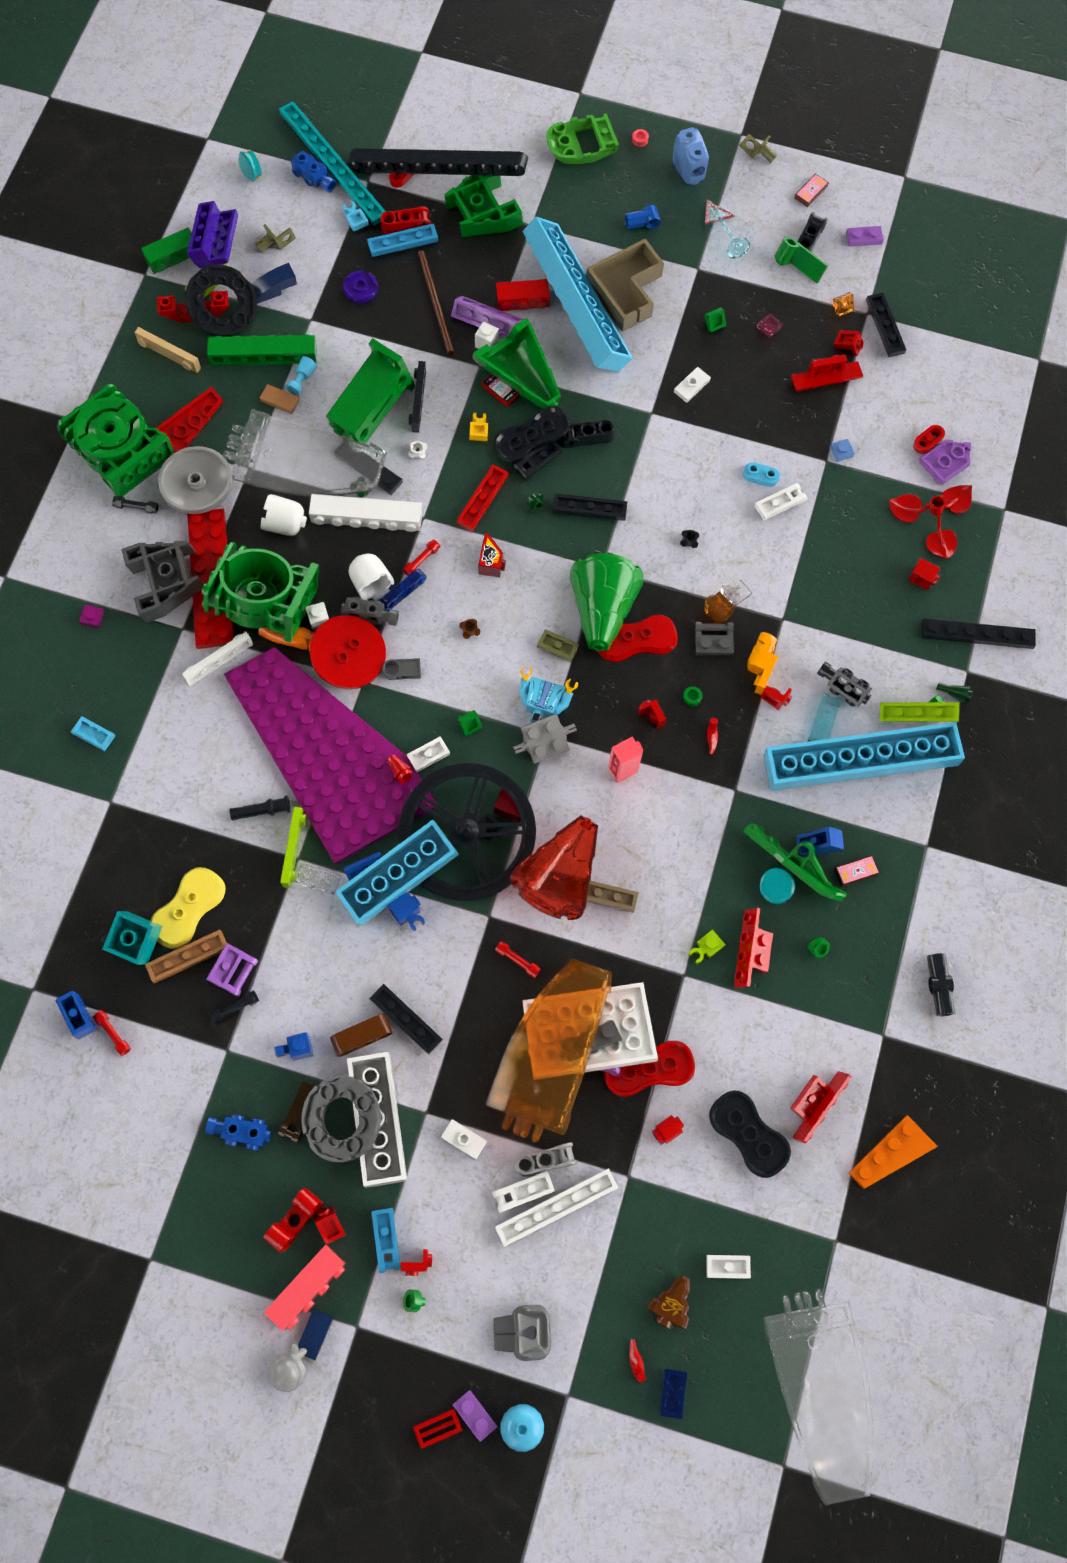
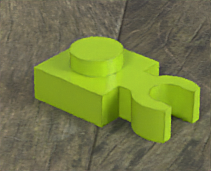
[688,929,725,964]

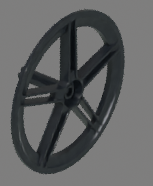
[398,763,536,901]

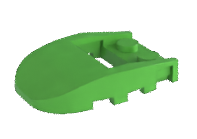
[546,113,619,164]

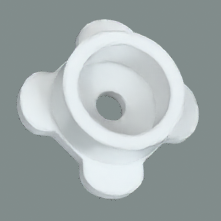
[408,441,427,459]

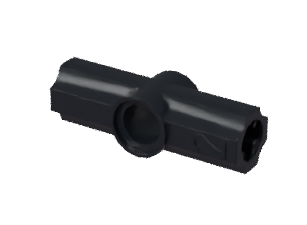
[927,953,956,1017]

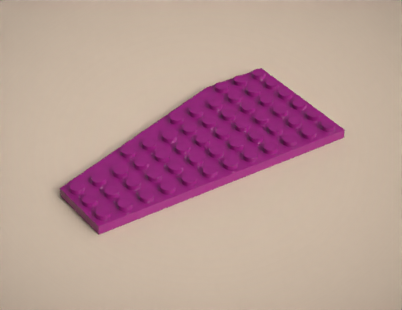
[224,647,436,865]

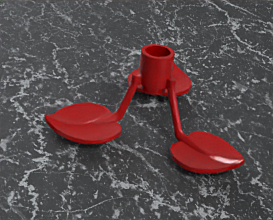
[889,485,972,559]

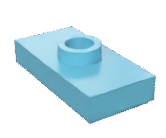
[71,716,115,752]

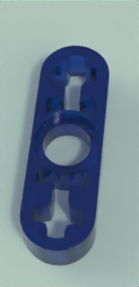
[380,569,427,611]

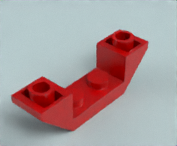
[157,291,229,323]

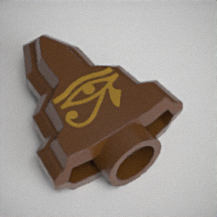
[647,1275,690,1330]

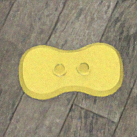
[150,867,225,949]

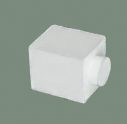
[475,322,499,349]
[306,602,329,633]

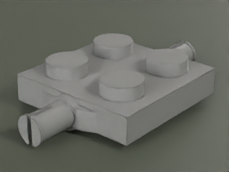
[513,714,577,764]

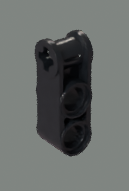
[798,212,828,252]
[563,420,614,448]

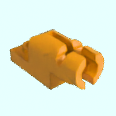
[748,632,778,695]

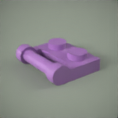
[206,943,258,997]

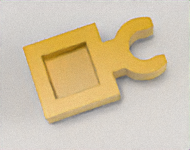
[469,413,488,441]

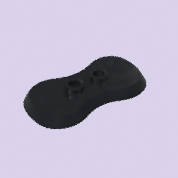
[494,406,570,462]
[709,1090,791,1178]

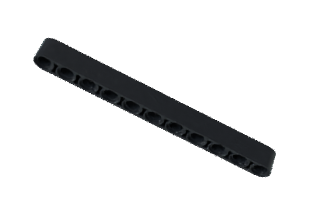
[347,148,528,176]

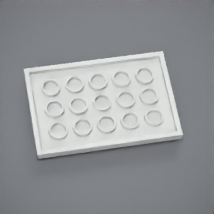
[522,982,658,1080]

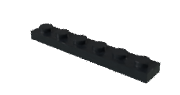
[922,618,1036,649]

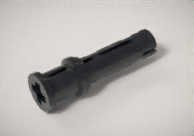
[229,795,291,821]

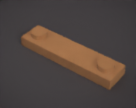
[145,929,227,984]

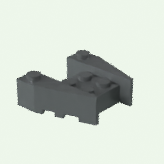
[121,541,204,623]

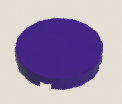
[343,271,378,303]

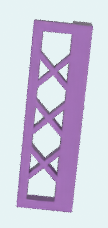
[451,296,524,337]

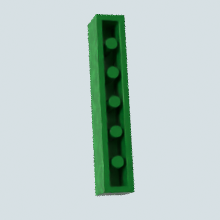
[207,334,317,366]

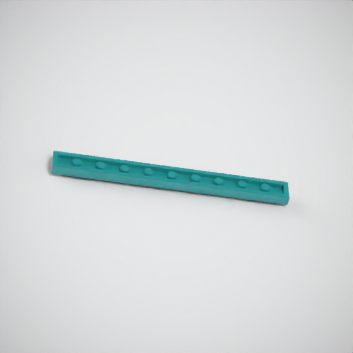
[279,101,386,226]

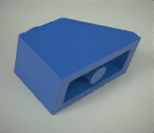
[796,827,844,855]

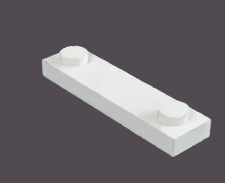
[182,632,253,686]

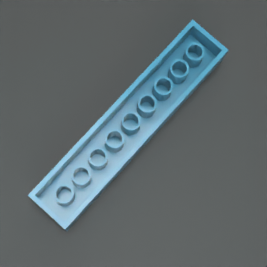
[523,217,633,372]
[763,722,965,791]

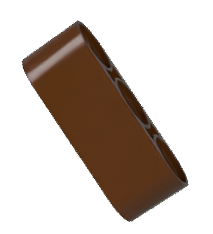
[330,1014,393,1057]

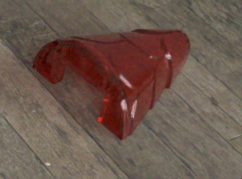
[510,815,598,920]

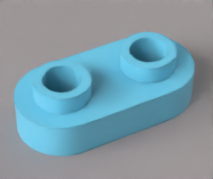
[743,462,780,487]

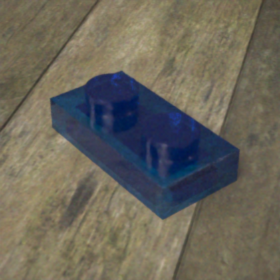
[660,1369,687,1419]

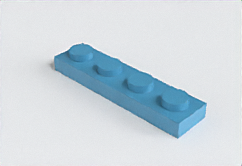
[367,224,438,257]

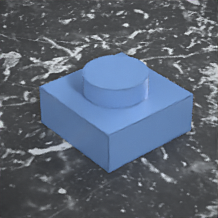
[830,439,855,462]

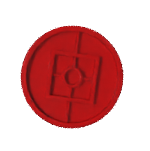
[309,615,386,689]

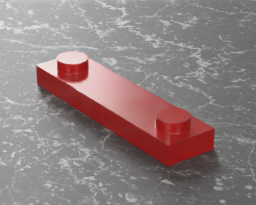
[457,465,509,532]

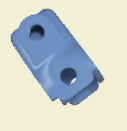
[673,127,709,185]

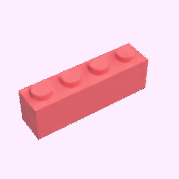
[264,1245,346,1331]

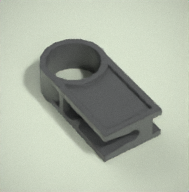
[382,658,421,680]

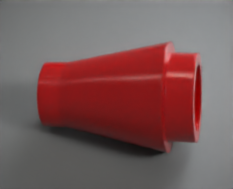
[387,755,413,784]

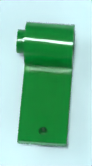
[774,237,828,283]

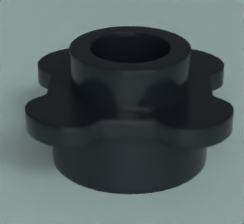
[680,530,699,548]

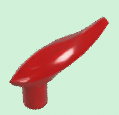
[707,718,718,755]
[629,1339,646,1383]

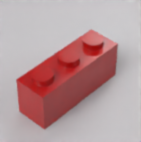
[496,279,550,311]

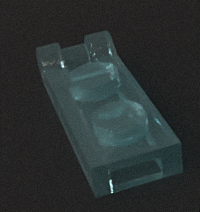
[807,693,842,742]

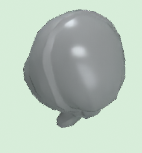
[268,1344,307,1392]

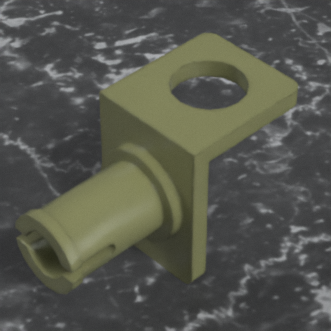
[739,134,778,164]
[255,224,296,253]

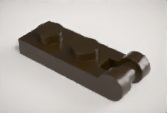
[278,1081,315,1144]

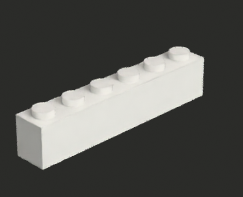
[309,494,422,532]

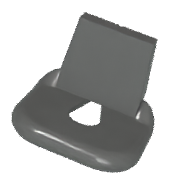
[493,1305,551,1361]

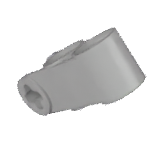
[515,1142,578,1176]

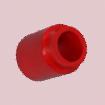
[652,1115,684,1145]

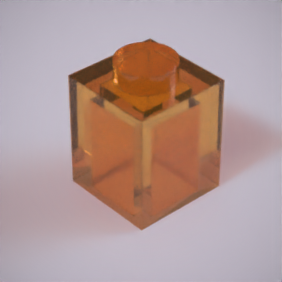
[704,591,735,624]

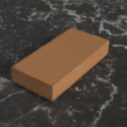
[259,384,300,414]

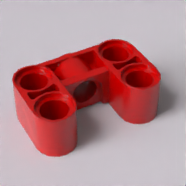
[263,1188,324,1253]

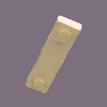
[135,327,201,373]

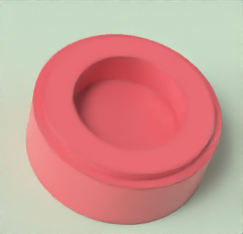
[632,129,649,147]

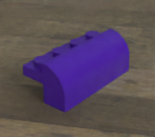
[187,201,239,269]

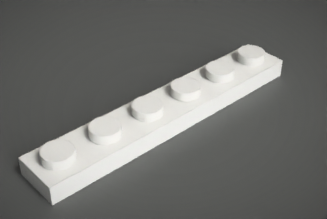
[495,1169,618,1247]

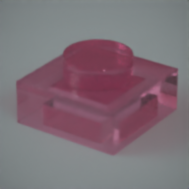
[757,313,783,338]

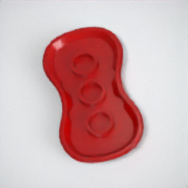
[598,614,678,662]
[604,1041,695,1096]

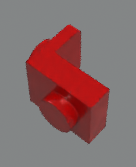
[401,1249,432,1276]

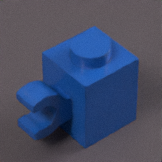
[388,892,425,931]
[274,1032,314,1061]

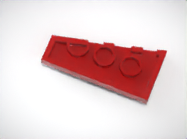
[156,387,223,453]

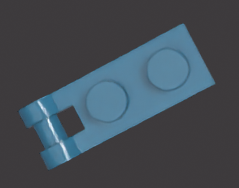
[371,1208,401,1273]

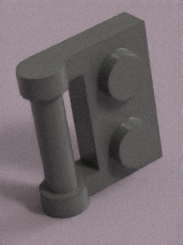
[695,622,734,656]

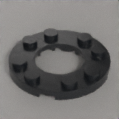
[185,265,257,337]

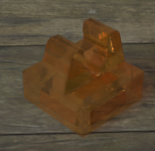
[833,292,854,316]

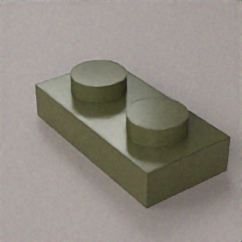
[537,629,579,663]

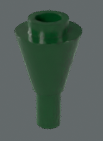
[936,683,973,704]

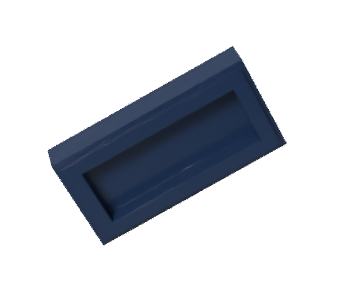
[298,1309,334,1360]

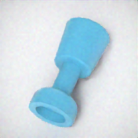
[285,356,317,396]

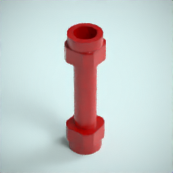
[402,539,441,577]
[495,941,541,979]
[93,1010,131,1056]

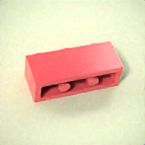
[608,736,643,783]

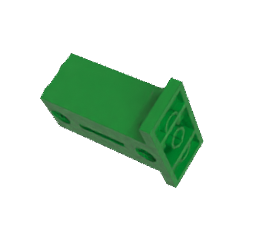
[326,338,415,448]

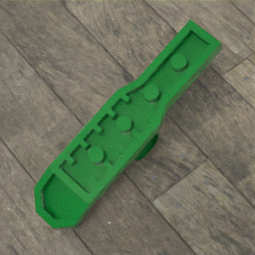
[743,823,847,901]

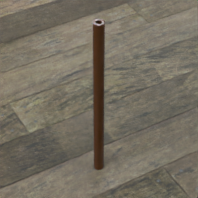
[418,251,454,355]

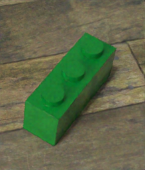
[141,227,192,274]

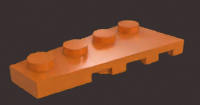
[849,1115,938,1189]

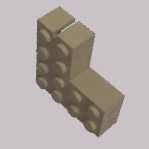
[586,239,664,332]

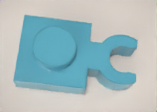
[343,201,369,232]

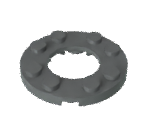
[301,1075,381,1162]

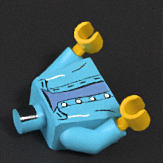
[519,666,578,723]

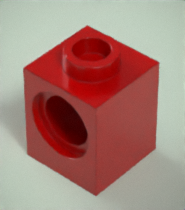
[908,558,940,590]

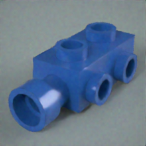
[290,150,336,193]
[205,1114,271,1151]

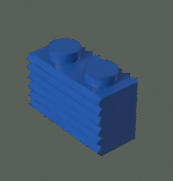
[55,991,96,1040]

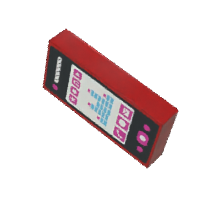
[481,374,519,407]

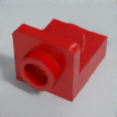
[834,330,864,356]
[760,685,792,710]
[638,700,666,728]
[314,1206,345,1245]

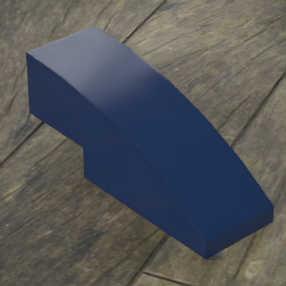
[251,262,297,304]

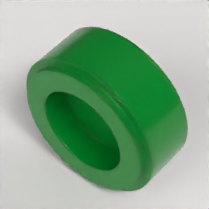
[683,687,702,707]

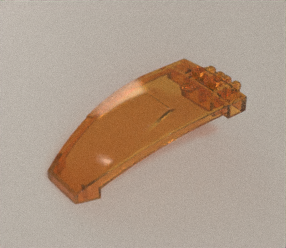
[486,959,612,1142]

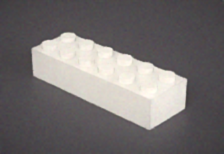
[347,1052,408,1188]

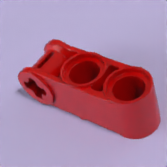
[381,206,431,234]

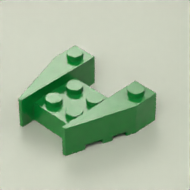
[444,175,523,237]

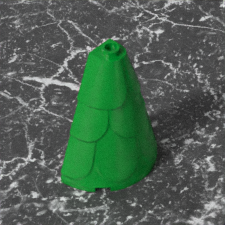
[472,318,561,409]
[570,553,644,651]

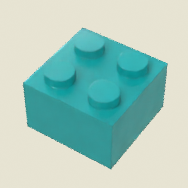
[102,911,163,965]

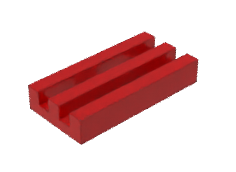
[413,1408,463,1449]

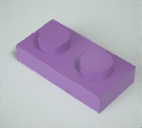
[846,226,884,247]
[453,1390,497,1442]

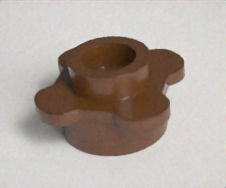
[459,619,481,639]

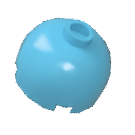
[500,1404,544,1452]

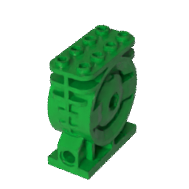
[57,384,174,496]
[202,542,319,643]

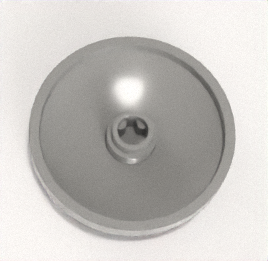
[158,446,233,514]

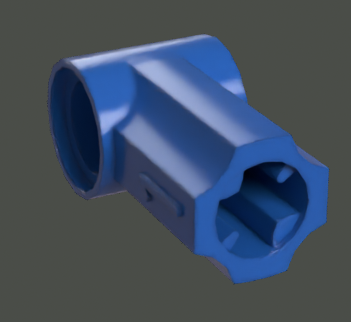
[625,205,661,229]

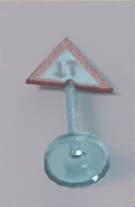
[704,200,750,259]

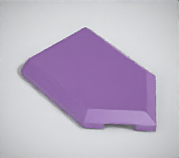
[919,439,971,485]

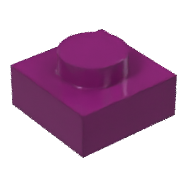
[79,605,105,628]

